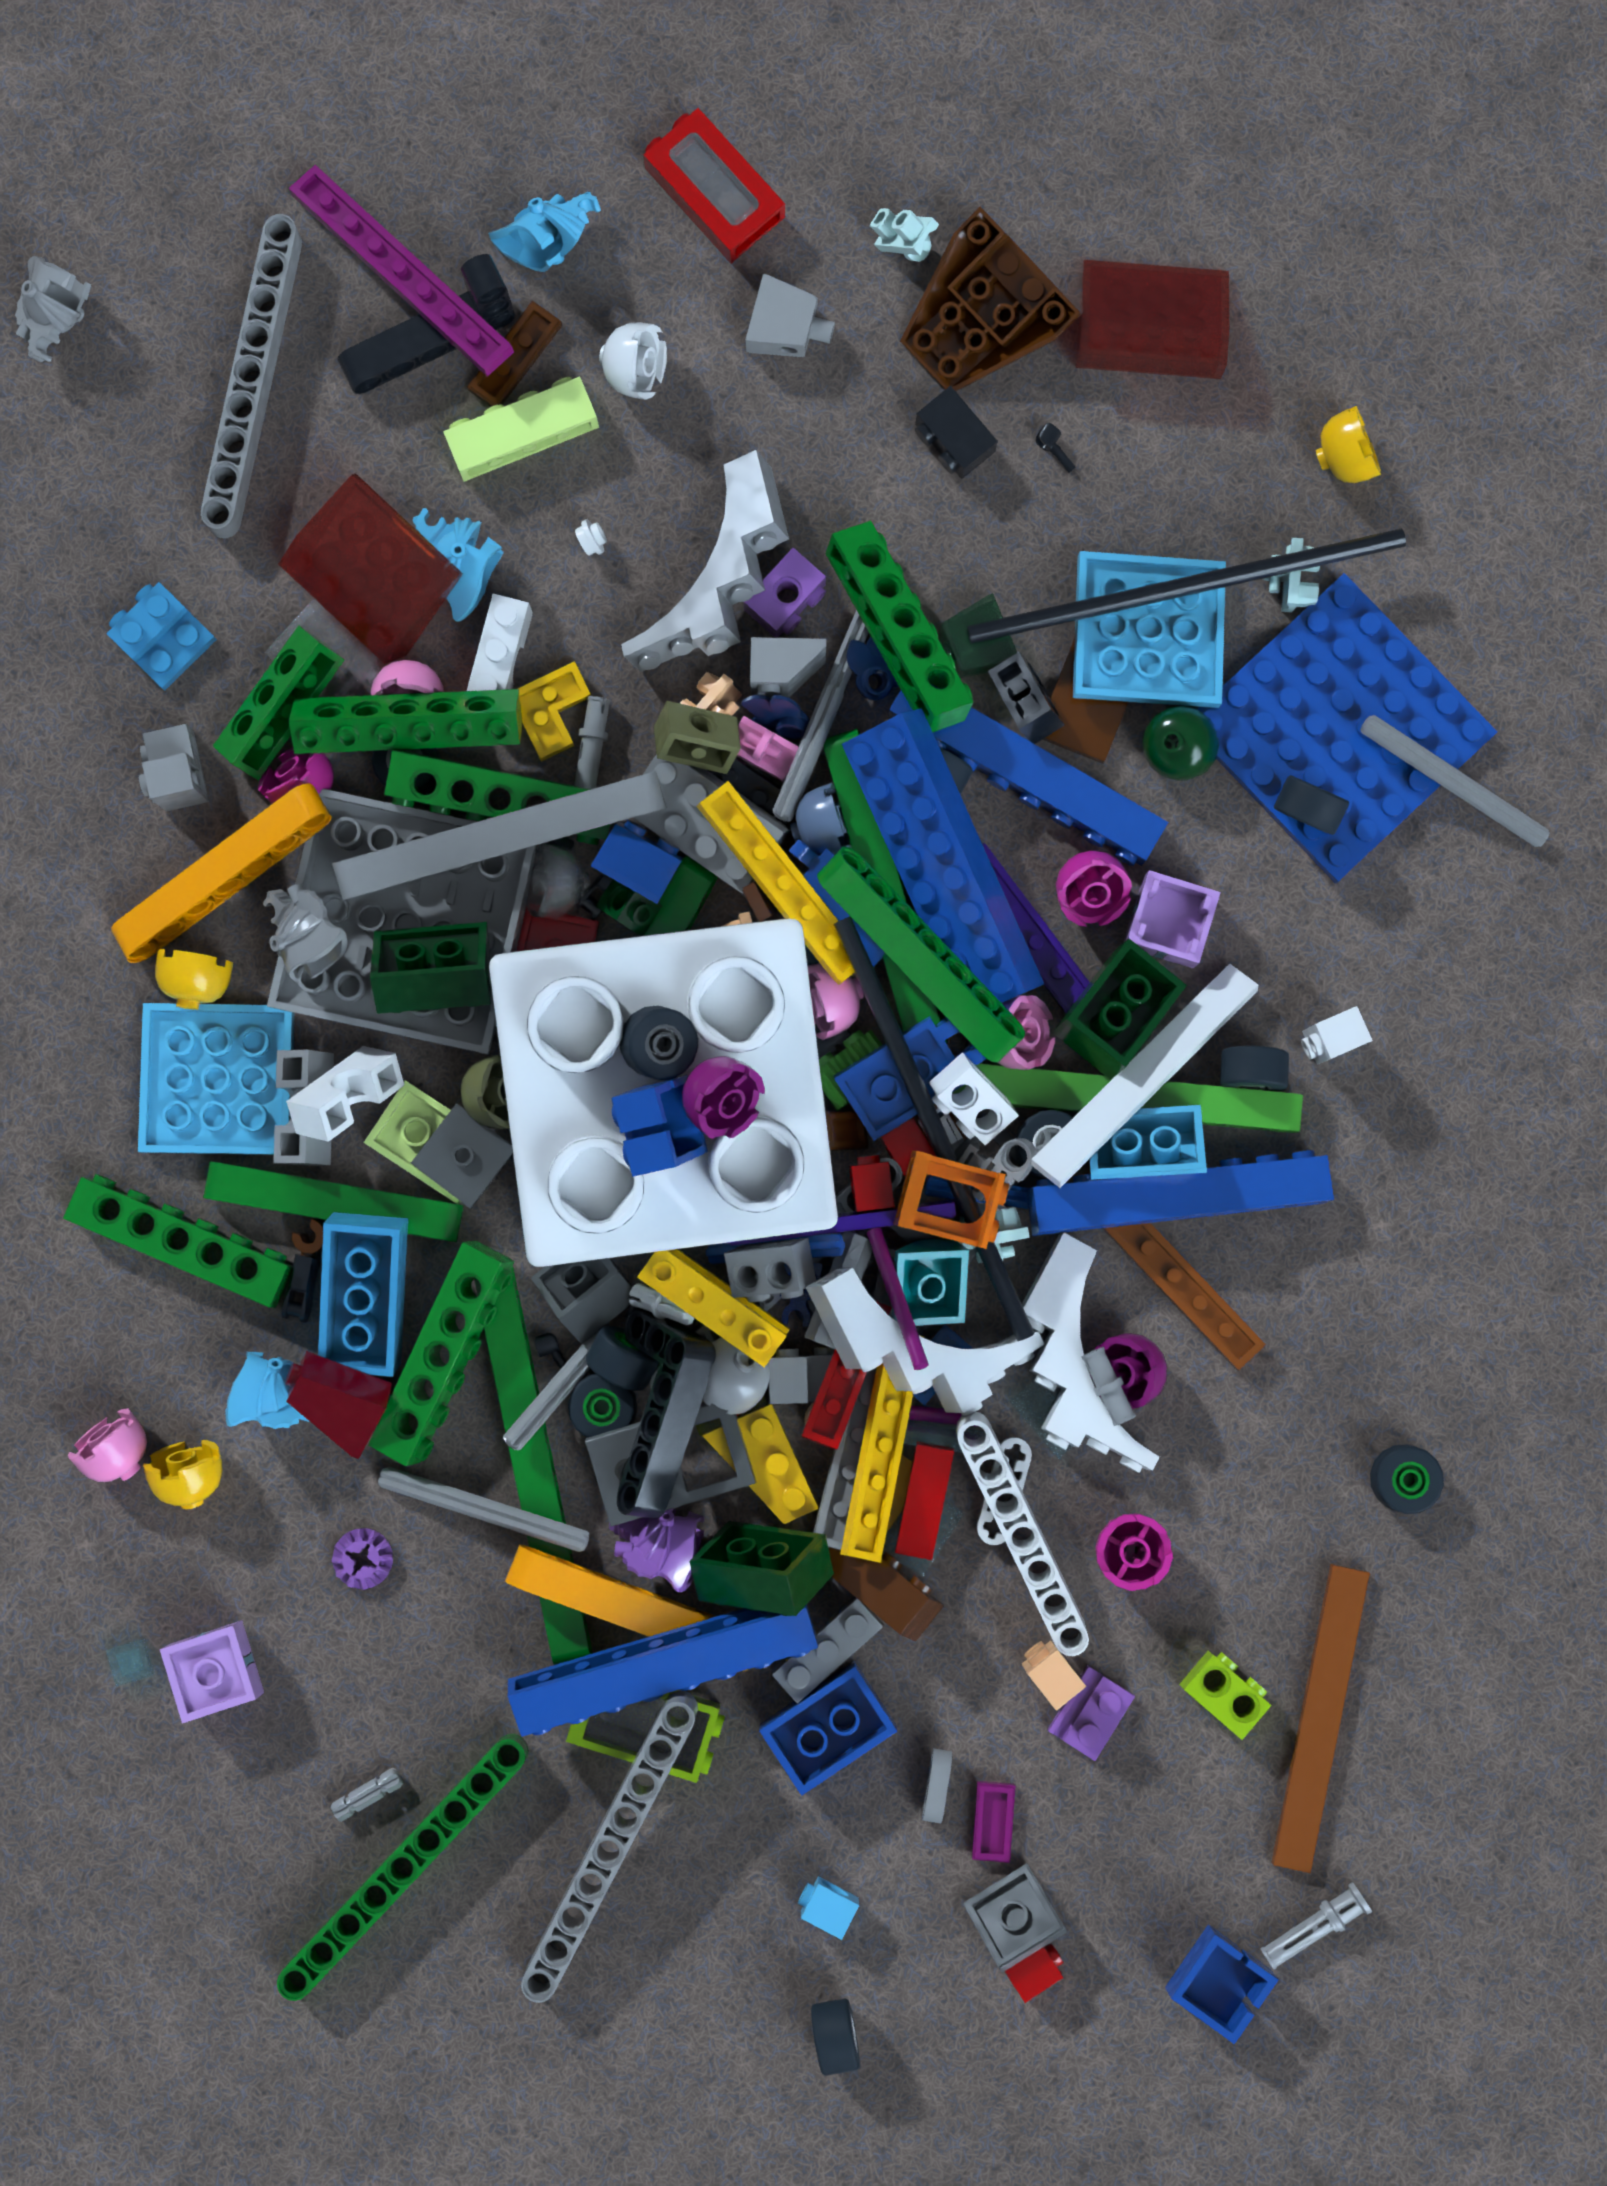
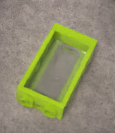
[566,1690,725,1783]

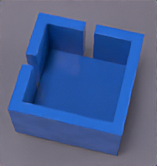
[611,1074,708,1177]
[1165,1924,1278,2044]

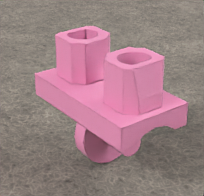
[737,716,799,782]

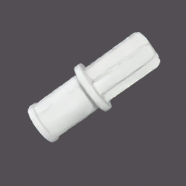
[629,1283,694,1325]

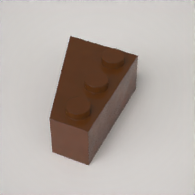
[828,1547,944,1641]

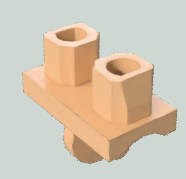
[680,672,742,716]

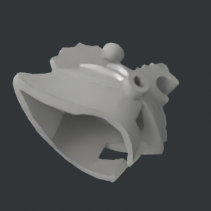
[15,256,92,363]
[263,884,347,982]

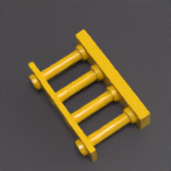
[637,1249,791,1368]

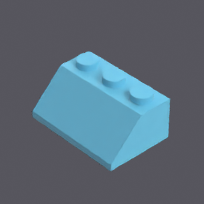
[1090,1105,1207,1180]

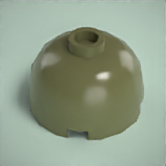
[461,1054,510,1129]

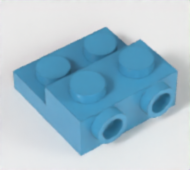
[106,582,217,691]

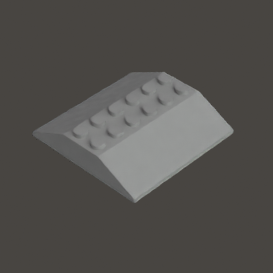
[267,789,536,1055]

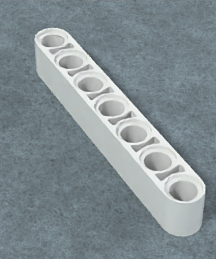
[956,1412,1089,1656]

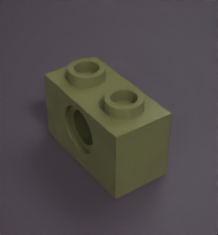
[654,701,741,774]

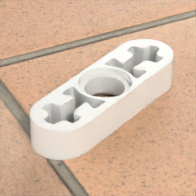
[976,1437,1032,1545]

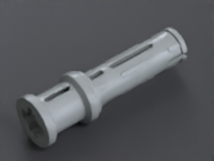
[1260,1882,1372,1970]

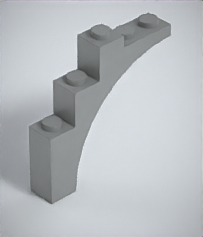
[621,450,789,672]

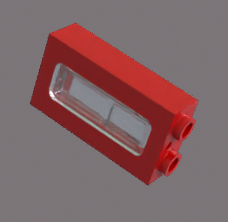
[643,108,785,264]

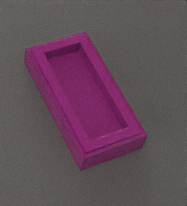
[972,1781,1016,1863]

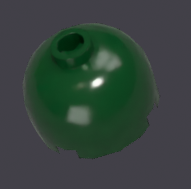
[1142,706,1219,781]

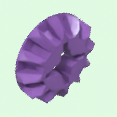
[331,1528,393,1590]

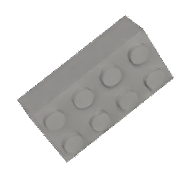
[633,755,791,894]

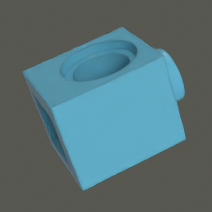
[798,1876,859,1940]

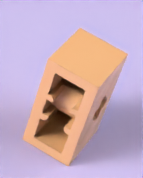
[1022,1640,1086,1711]

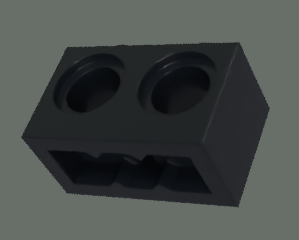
[988,652,1065,744]

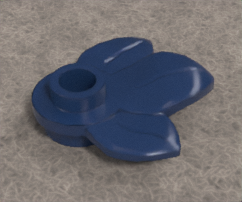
[846,637,899,701]
[741,695,810,740]

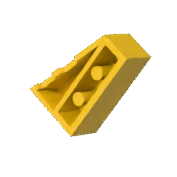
[702,1403,819,1524]

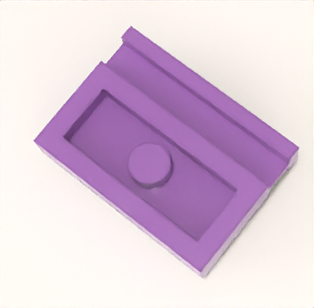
[1047,1665,1135,1761]

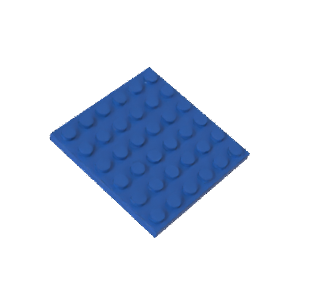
[1197,573,1497,884]

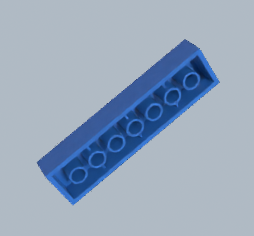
[842,708,1044,1003]

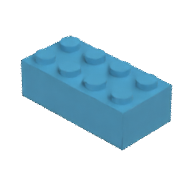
[318,1212,408,1377]

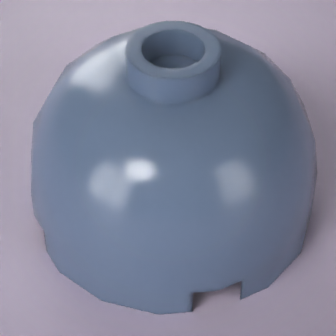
[790,783,852,856]

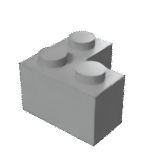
[139,724,209,812]
[768,1347,835,1404]

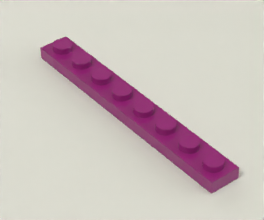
[288,165,514,377]

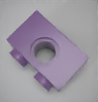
[743,548,826,638]

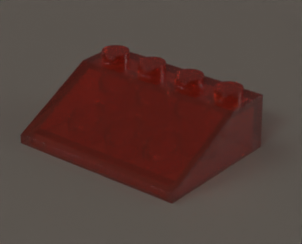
[1075,260,1230,379]
[278,473,463,664]

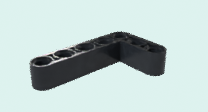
[337,254,515,394]
[616,1310,716,1519]

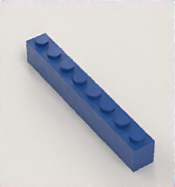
[888,684,1169,866]
[1026,1150,1334,1236]
[508,1604,818,1737]

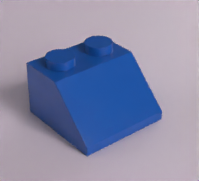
[591,819,683,904]

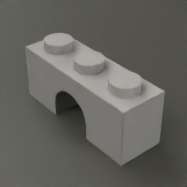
[274,1050,334,1165]
[772,1596,883,1704]

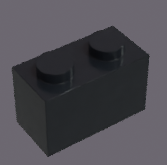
[915,386,998,479]

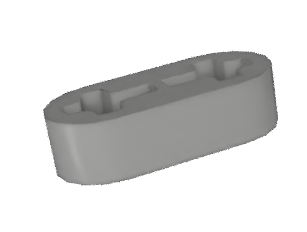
[922,1748,952,1824]

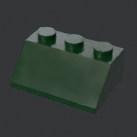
[370,922,492,1014]

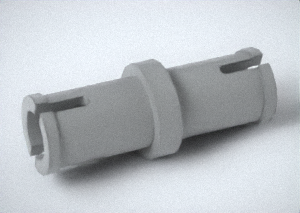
[1081,1346,1136,1426]

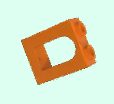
[893,1151,1009,1249]

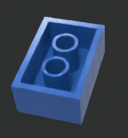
[759,1661,897,1796]

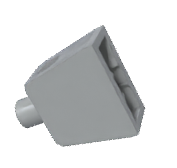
[745,274,835,357]

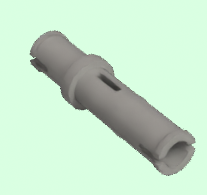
[574,696,611,789]

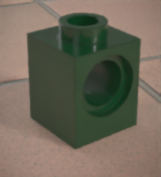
[596,879,663,936]

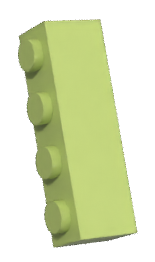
[443,376,599,482]

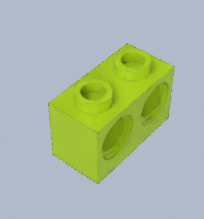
[1179,1650,1272,1740]

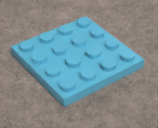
[1073,551,1226,708]
[138,1003,295,1155]

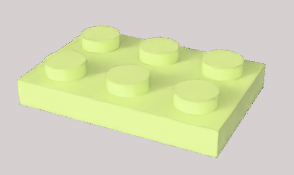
[363,1080,461,1204]

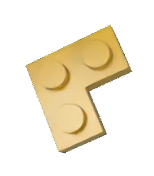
[518,661,591,762]

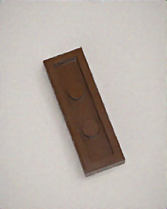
[467,301,563,407]

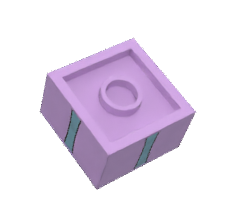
[1124,870,1221,968]
[160,1620,264,1723]

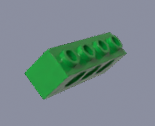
[213,625,345,780]

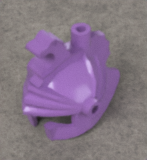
[609,1508,705,1592]

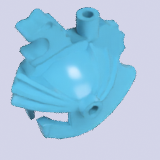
[488,192,601,272]
[408,508,504,622]
[225,1352,309,1429]

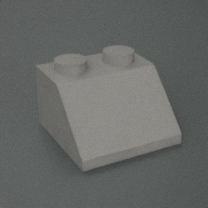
[750,637,826,698]

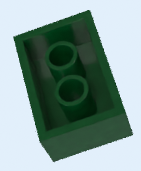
[1052,938,1187,1080]
[689,1521,834,1616]

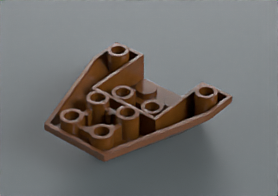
[900,207,1081,392]

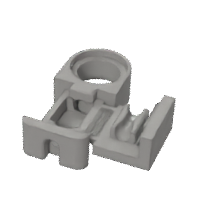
[959,1138,1037,1212]

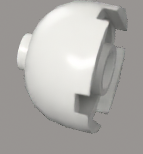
[599,322,667,400]

